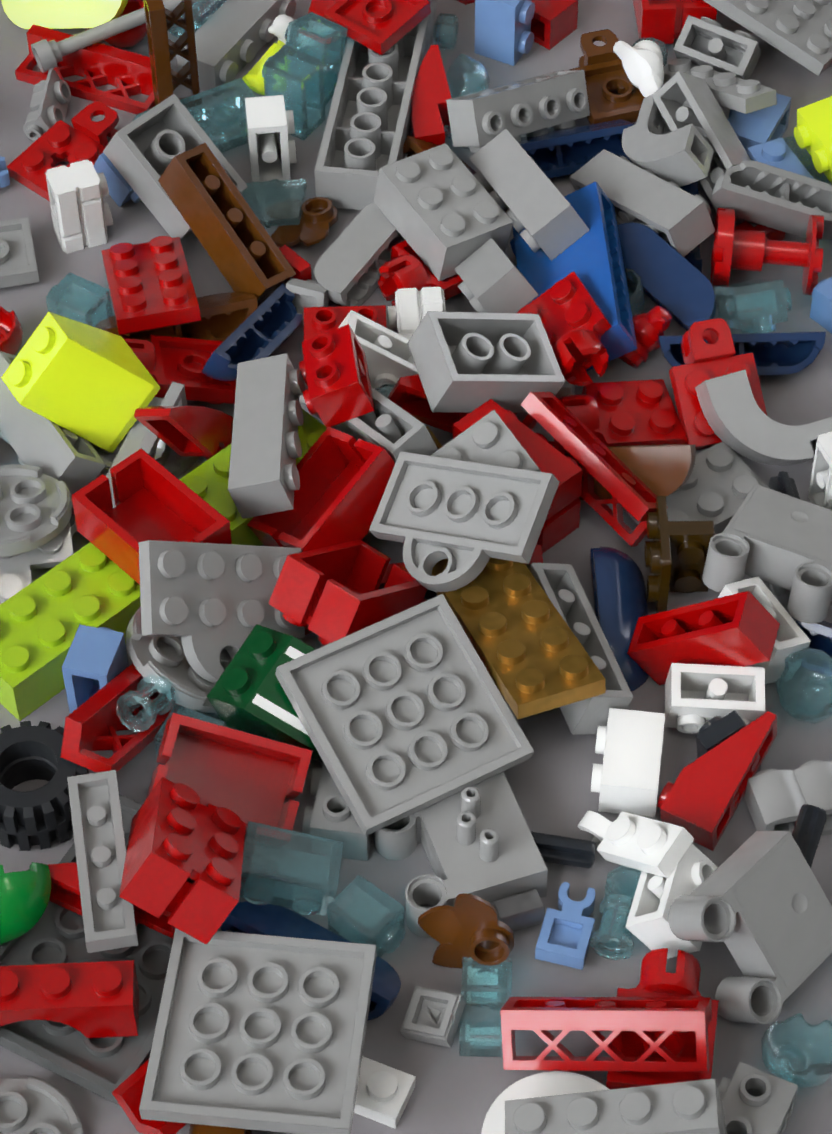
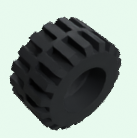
[0,721,89,851]

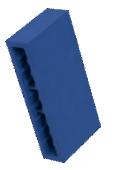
[510,182,637,371]

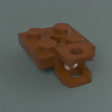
[570,29,645,125]

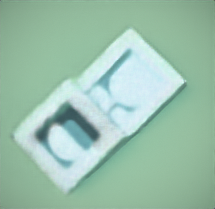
[459,957,512,1057]

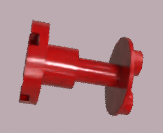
[710,208,824,295]

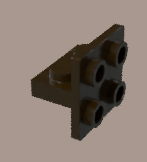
[644,496,715,613]

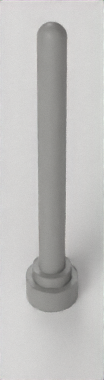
[31,0,200,73]

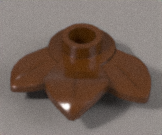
[266,197,338,247]
[418,894,514,969]

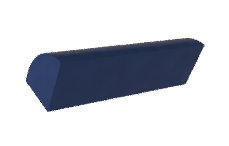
[518,119,634,178]

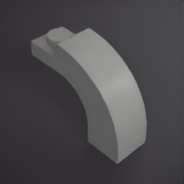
[622,94,714,187]
[695,370,832,466]

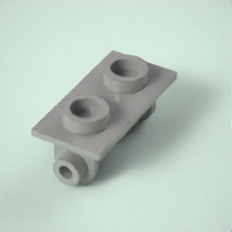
[23,67,71,141]

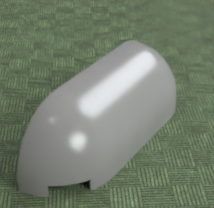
[711,160,832,240]
[314,202,405,306]

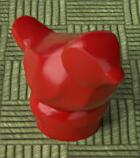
[618,306,673,369]

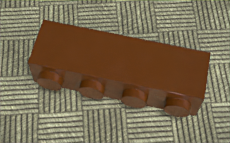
[158,143,296,306]

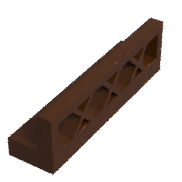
[143,0,201,110]

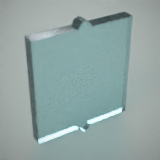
[242,179,307,229]

